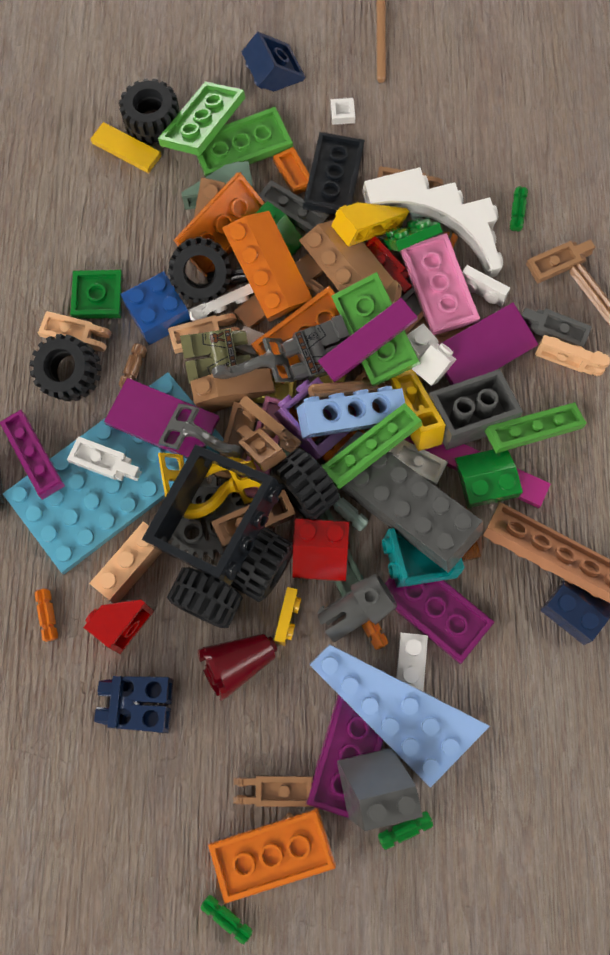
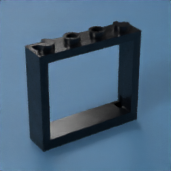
[141,444,284,586]

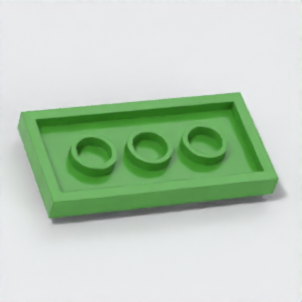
[158,82,246,156]
[196,107,293,177]
[331,272,421,387]

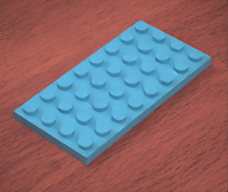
[3,372,224,574]

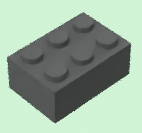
[429,369,523,450]

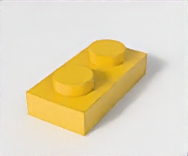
[274,587,302,646]

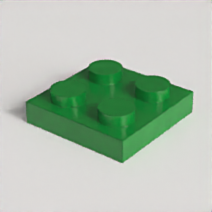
[379,218,442,251]
[70,270,123,319]

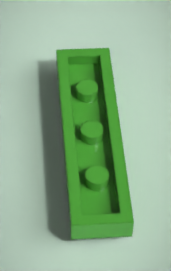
[485,402,587,453]
[322,403,422,490]

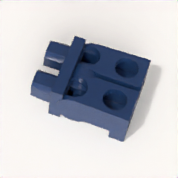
[94,676,174,734]

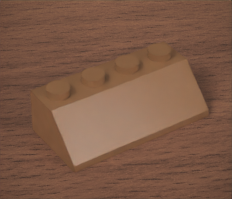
[299,220,394,291]

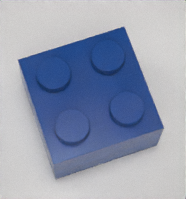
[121,271,191,345]

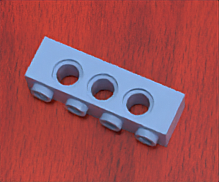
[296,386,405,439]

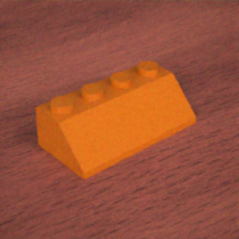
[222,211,312,322]

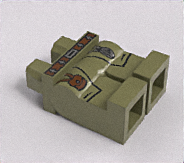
[180,328,251,384]

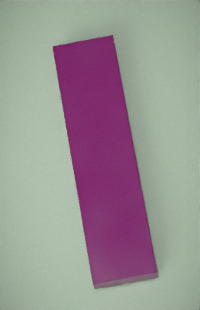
[318,298,418,383]
[0,409,65,500]

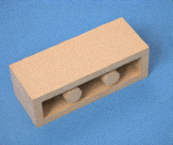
[89,521,162,603]

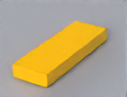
[90,122,162,174]

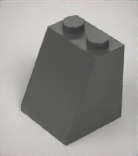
[337,748,423,831]

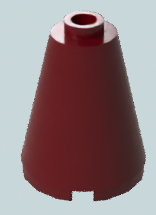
[197,634,277,701]

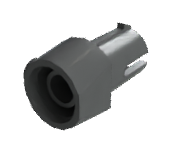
[317,573,397,642]

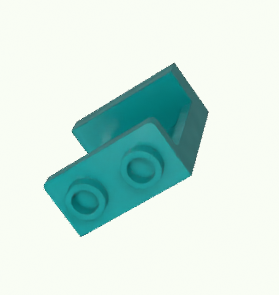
[382,528,465,588]

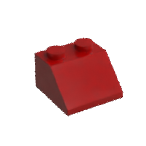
[292,519,349,581]
[83,599,155,654]

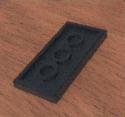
[303,132,365,215]

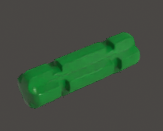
[509,186,528,232]
[378,811,433,850]
[200,895,253,944]

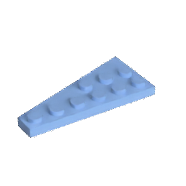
[310,644,490,788]

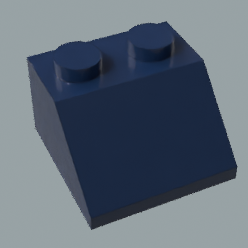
[241,31,306,92]
[540,580,610,645]

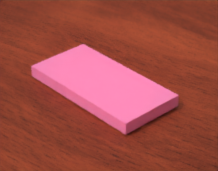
[400,233,480,335]

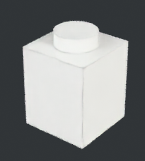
[412,343,457,386]

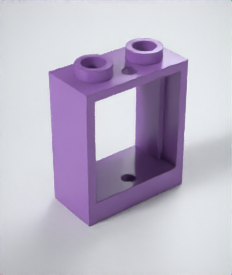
[274,377,349,460]

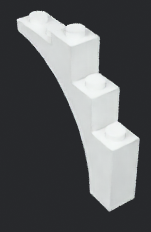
[363,167,503,278]

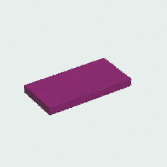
[439,302,539,385]
[104,378,220,459]
[385,578,494,664]
[306,694,384,818]

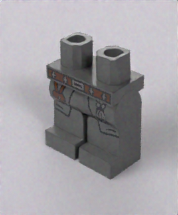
[281,314,350,381]

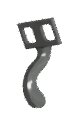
[211,338,294,382]
[158,403,245,458]

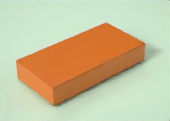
[273,147,310,195]

